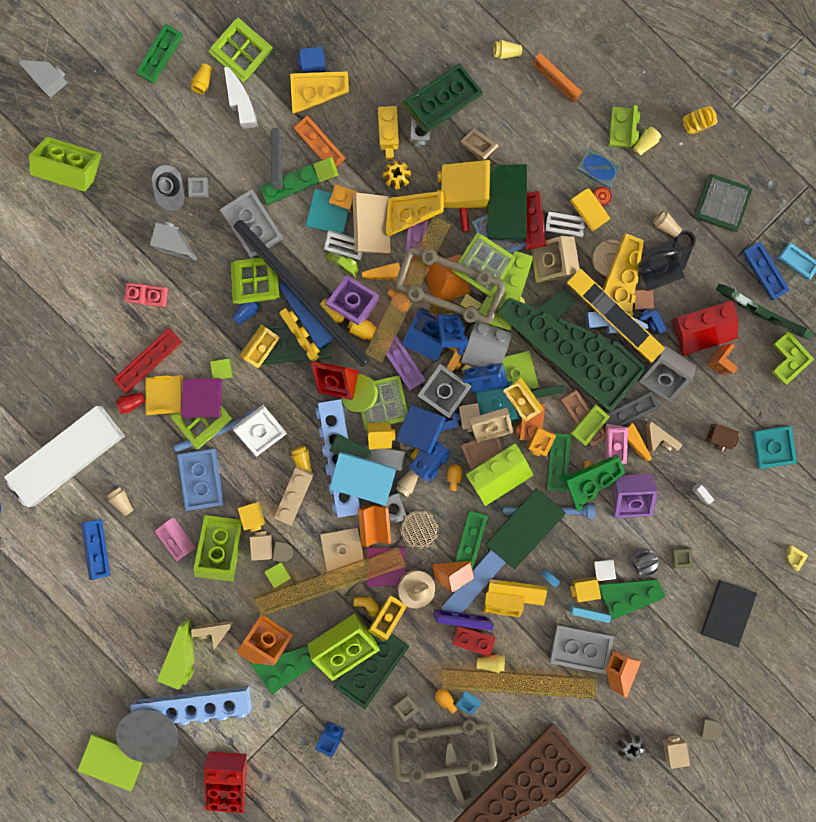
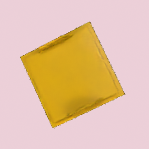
[145,375,183,415]

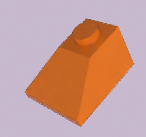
[423,254,471,301]
[236,614,293,665]

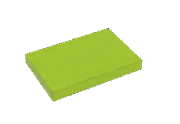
[78,733,143,792]

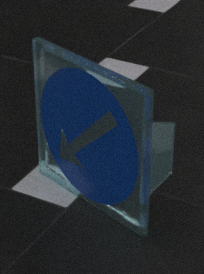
[576,148,621,189]

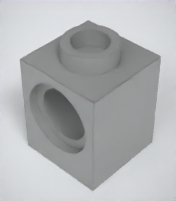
[410,116,430,147]
[382,492,406,523]

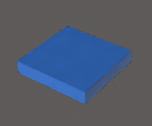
[396,405,446,454]

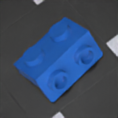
[409,441,451,482]

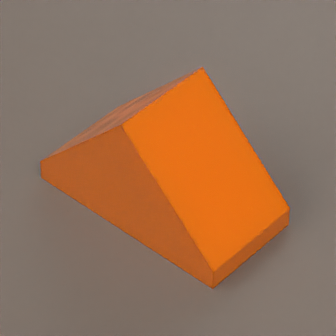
[432,561,474,592]

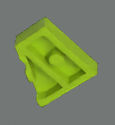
[325,252,359,279]

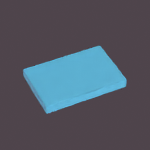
[330,451,397,506]

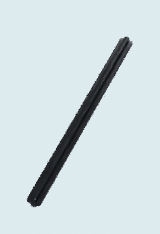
[234,220,369,367]

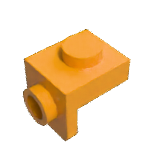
[329,184,357,214]
[445,347,464,373]

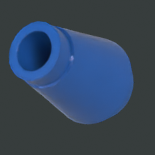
[232,302,260,324]

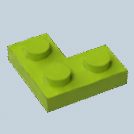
[771,331,814,385]

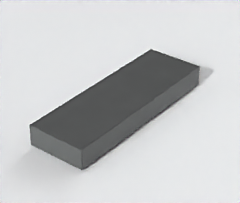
[271,128,283,190]
[604,391,660,429]

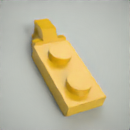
[378,106,399,161]

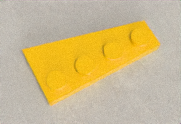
[603,233,644,317]

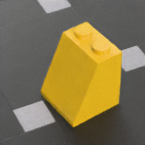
[437,160,490,209]

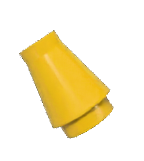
[190,63,212,95]
[291,445,312,472]

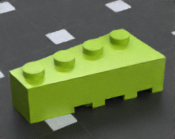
[474,251,533,332]

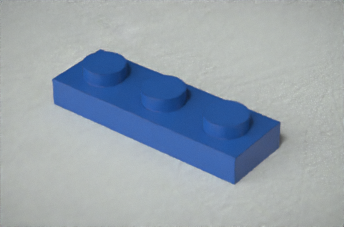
[742,241,790,301]
[81,519,110,580]

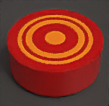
[593,187,612,207]

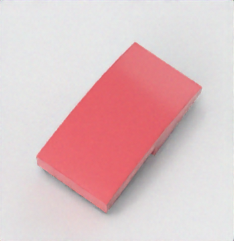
[124,283,168,307]

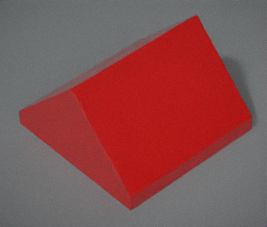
[311,361,359,400]

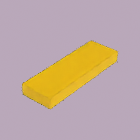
[488,579,547,606]

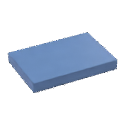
[177,448,224,511]

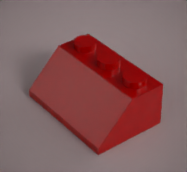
[671,300,738,356]

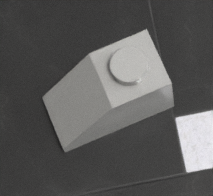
[19,60,68,98]

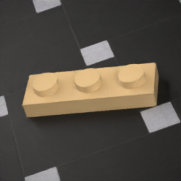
[274,466,314,526]

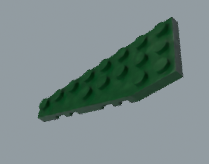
[496,298,647,412]

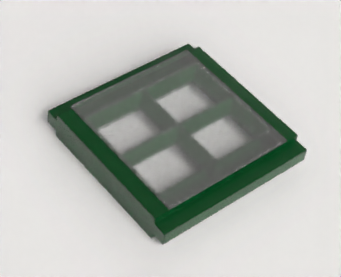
[694,174,752,232]

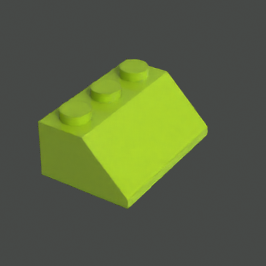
[29,137,101,192]
[465,443,534,506]
[307,613,380,681]

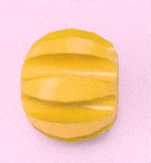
[382,160,411,190]

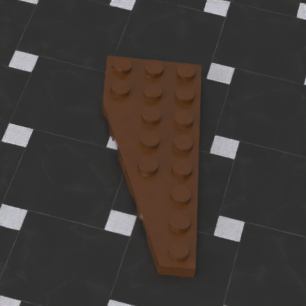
[453,724,591,822]

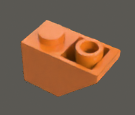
[606,651,641,698]

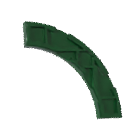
[716,283,814,340]

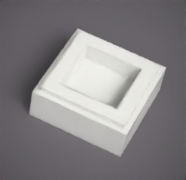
[692,484,714,504]
[593,559,616,581]

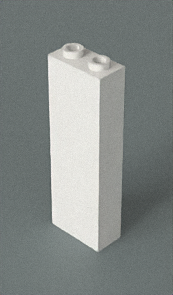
[4,406,125,507]

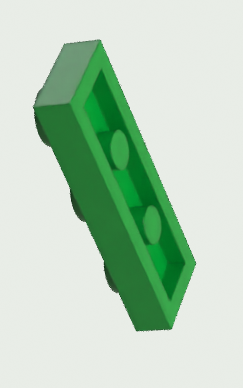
[136,23,183,84]
[259,164,320,206]
[546,433,571,492]
[454,510,488,570]

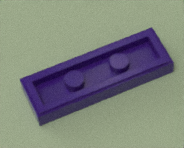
[433,609,494,630]

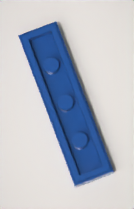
[279,276,335,349]

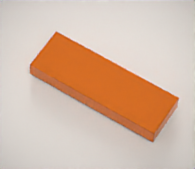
[533,53,582,103]
[293,115,346,168]

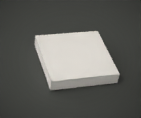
[232,405,287,457]

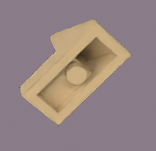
[460,128,498,161]
[645,422,682,452]
[191,620,233,650]

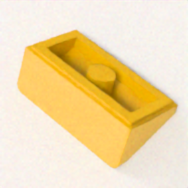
[570,188,610,231]
[240,325,280,369]
[503,378,543,422]
[483,592,524,617]

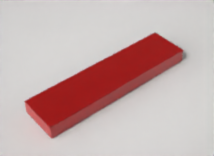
[112,328,183,393]

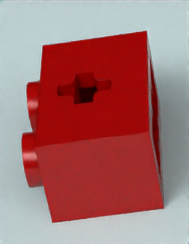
[452,626,495,657]

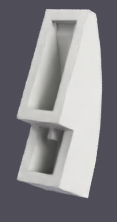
[224,67,258,129]

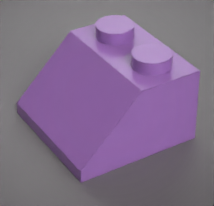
[325,275,379,325]
[612,474,658,518]

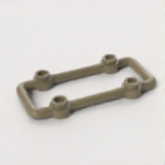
[395,247,505,323]
[390,719,497,785]

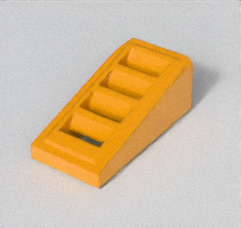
[362,262,400,280]
[625,423,652,461]

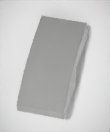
[364,444,405,470]

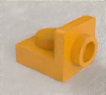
[527,427,556,456]

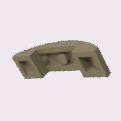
[445,737,474,809]

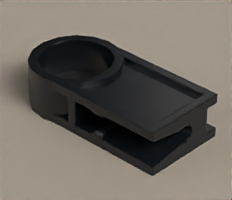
[673,231,696,271]

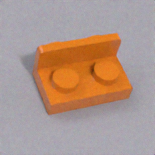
[515,403,545,441]

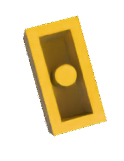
[367,595,407,641]

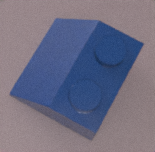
[402,307,443,361]

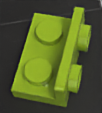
[608,105,640,148]

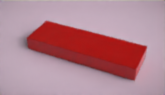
[525,191,546,250]

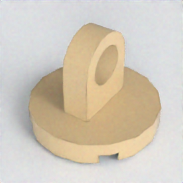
[397,570,435,609]

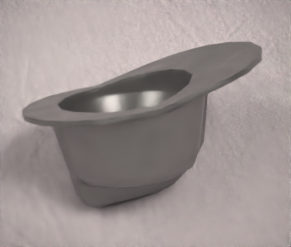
[152,165,185,211]

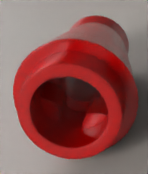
[115,392,146,415]

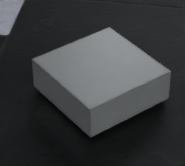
[188,177,208,198]

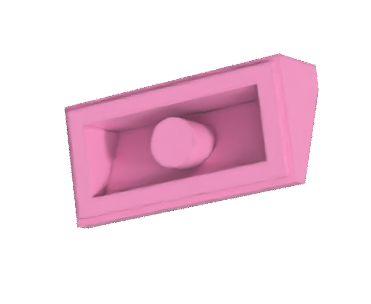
[605,424,628,464]
[155,518,196,562]

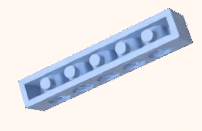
[316,399,361,518]
[130,686,252,725]

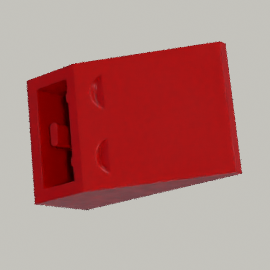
[204,751,247,813]

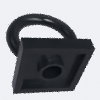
[636,241,685,292]

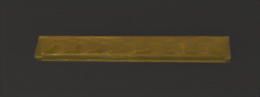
[365,216,451,363]
[254,547,406,617]
[442,668,596,699]

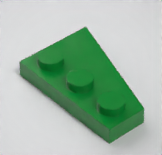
[564,454,625,512]
[599,579,666,620]
[250,645,315,695]

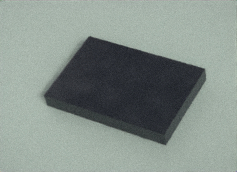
[701,580,757,648]

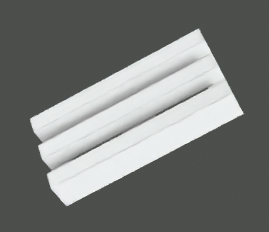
[545,212,585,238]
[324,230,362,260]

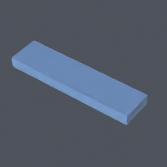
[441,549,506,613]

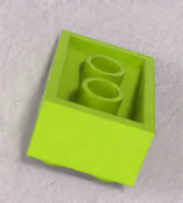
[193,515,242,582]
[157,618,195,690]

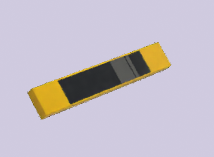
[566,268,665,363]

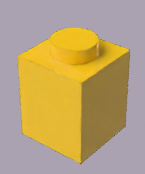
[367,422,395,449]
[238,501,265,532]
[570,577,601,602]

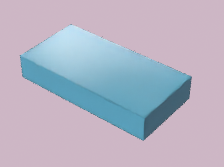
[777,242,816,280]
[569,604,611,623]

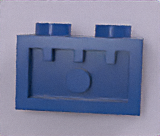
[436,314,467,355]
[462,363,509,393]

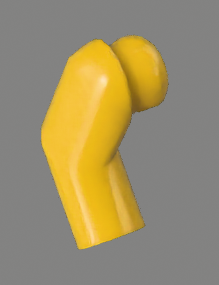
[354,597,380,617]

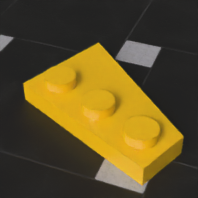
[290,71,349,114]
[386,191,444,236]
[279,308,320,361]

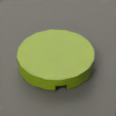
[341,374,378,413]

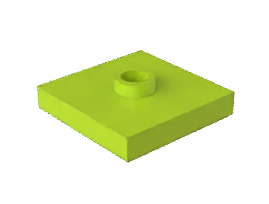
[502,351,539,390]

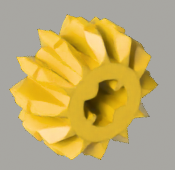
[682,106,717,134]

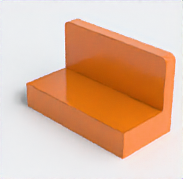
[707,343,738,375]
[358,503,391,547]

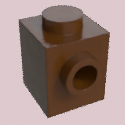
[705,424,739,452]

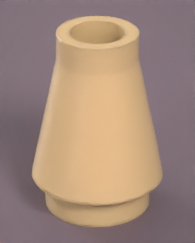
[653,211,682,238]
[395,470,419,497]
[107,487,134,516]

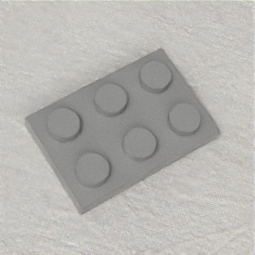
[220,189,284,259]
[549,624,614,674]

